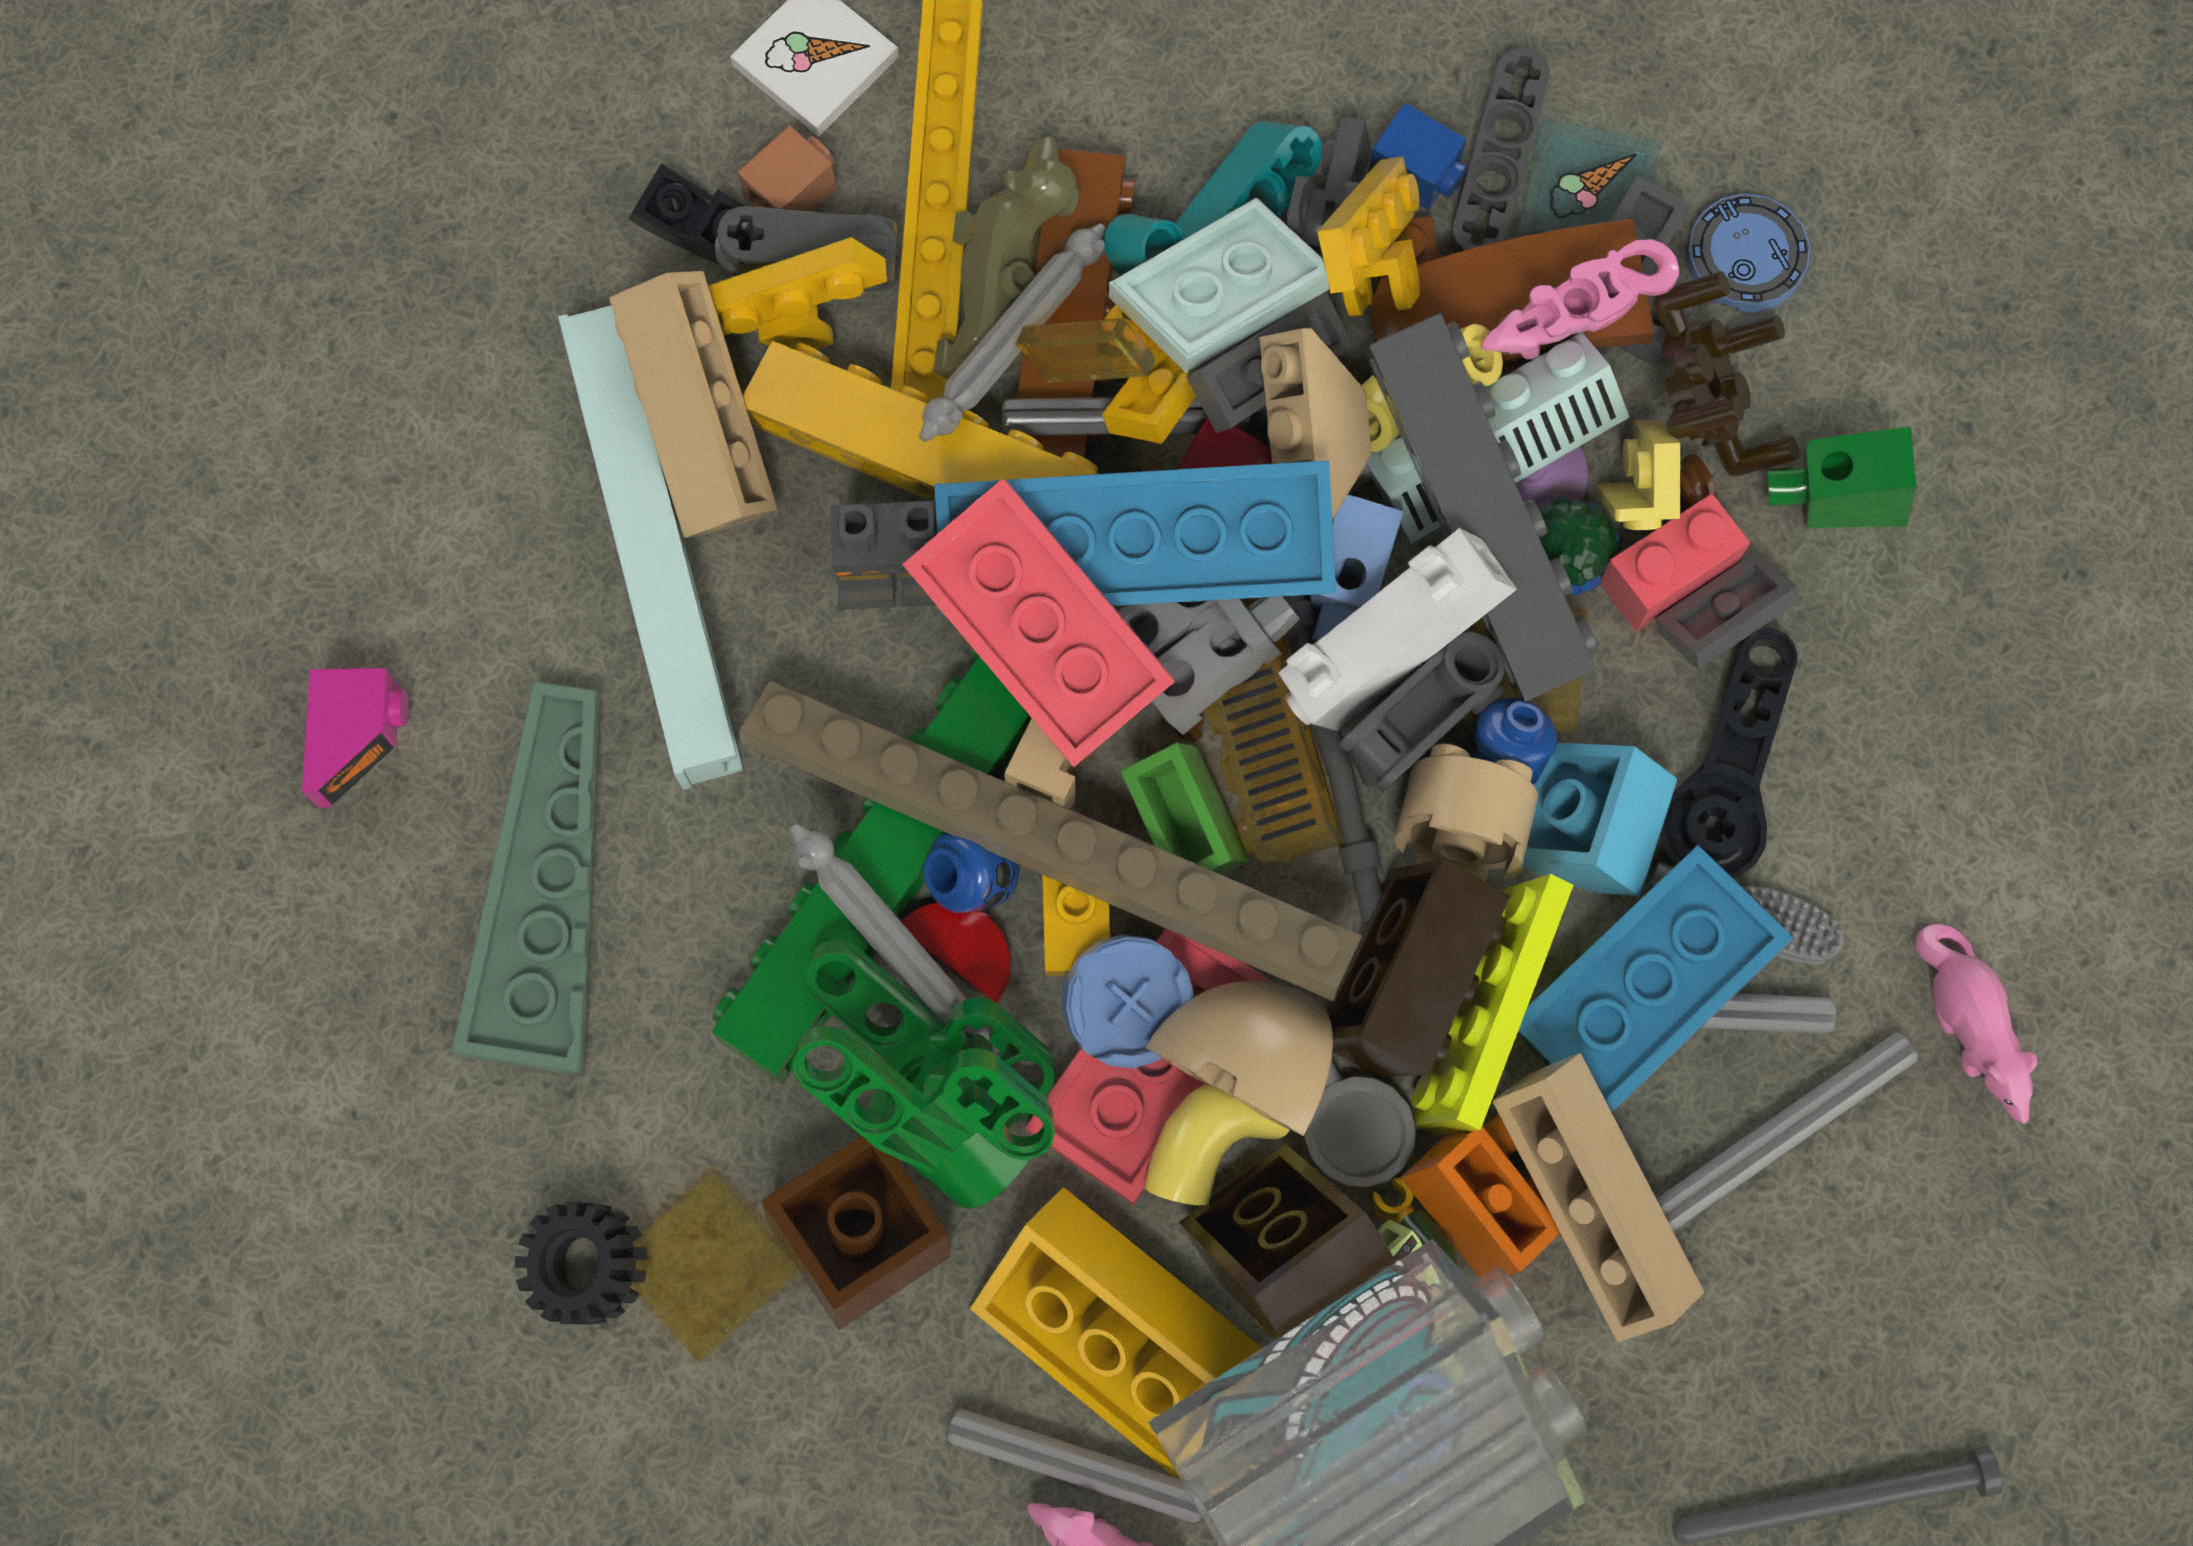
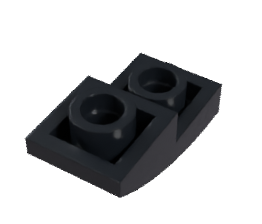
[628,164,751,266]

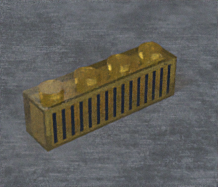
[1205,598,1344,866]

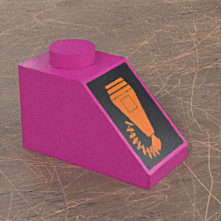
[302,668,409,808]

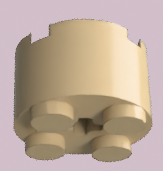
[1394,744,1538,881]

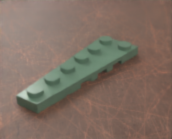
[451,681,600,1077]

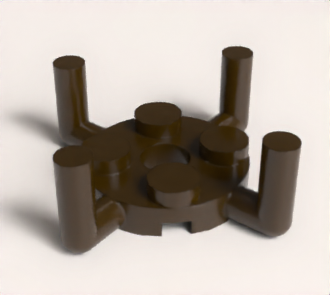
[1653,271,1799,477]

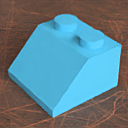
[1522,743,1677,897]

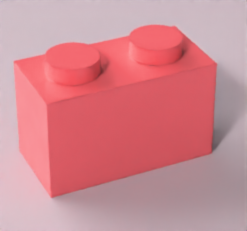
[1601,494,1750,632]

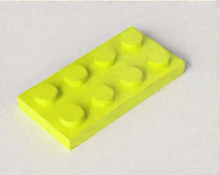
[1412,874,1574,1136]

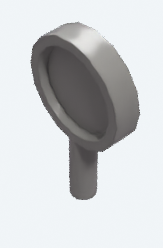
[1304,1060,1416,1190]

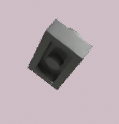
[1656,551,1799,669]

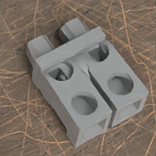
[1118,596,1300,735]

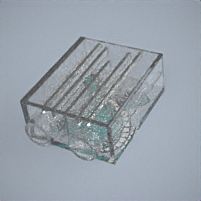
[1148,1239,1587,1546]

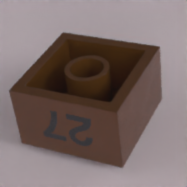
[761,1136,950,1331]

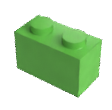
[1121,742,1250,875]

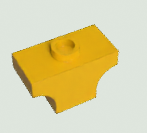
[1042,875,1110,977]

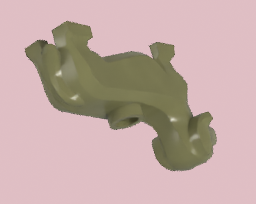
[933,137,1079,379]

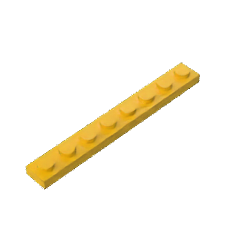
[891,0,984,400]

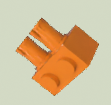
[1401,1113,1560,1282]

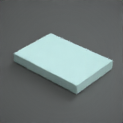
[1109,197,1330,374]

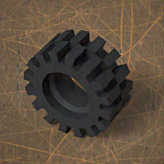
[515,1202,648,1325]

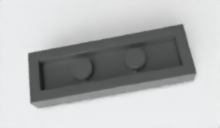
[1186,292,1354,433]

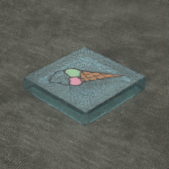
[1518,119,1661,236]

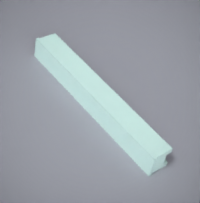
[558,306,743,790]

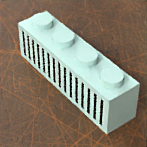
[1366,332,1630,544]

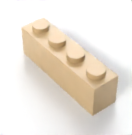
[609,271,778,538]
[1493,1053,1705,1343]

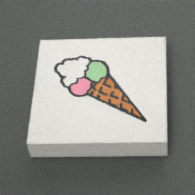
[730,0,899,137]

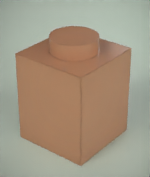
[737,125,837,212]

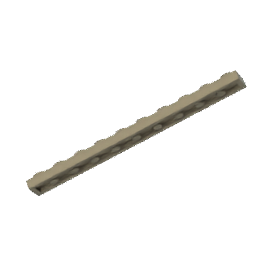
[739,681,1362,1001]

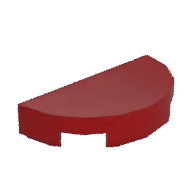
[901,902,1011,1005]

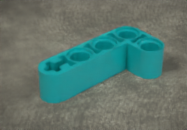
[1104,121,1322,276]

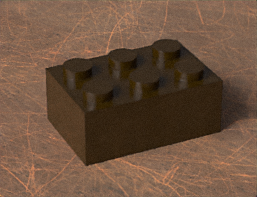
[1326,858,1511,1077]
[1179,1144,1405,1358]

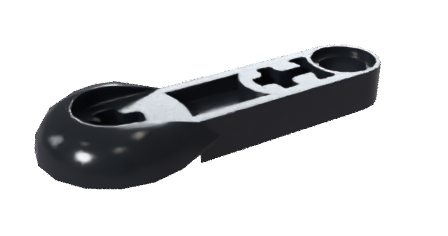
[1659,628,1798,879]

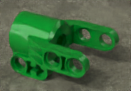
[793,940,1055,1209]

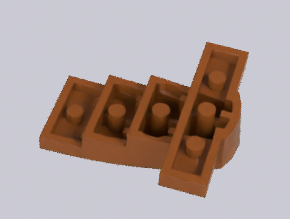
[1371,216,1655,374]

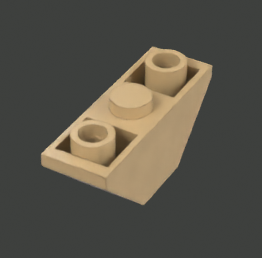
[1259,328,1372,520]

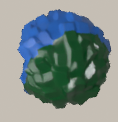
[1538,497,1619,595]

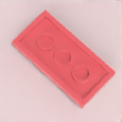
[902,478,1176,767]
[1025,928,1272,1206]

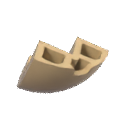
[1145,980,1333,1136]

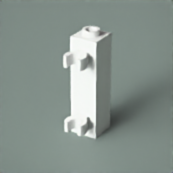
[1278,528,1517,731]

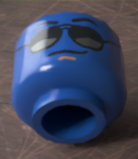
[1465,697,1557,785]
[923,832,1020,913]

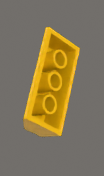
[970,1187,1273,1479]

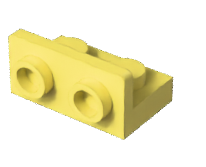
[1597,419,1680,530]

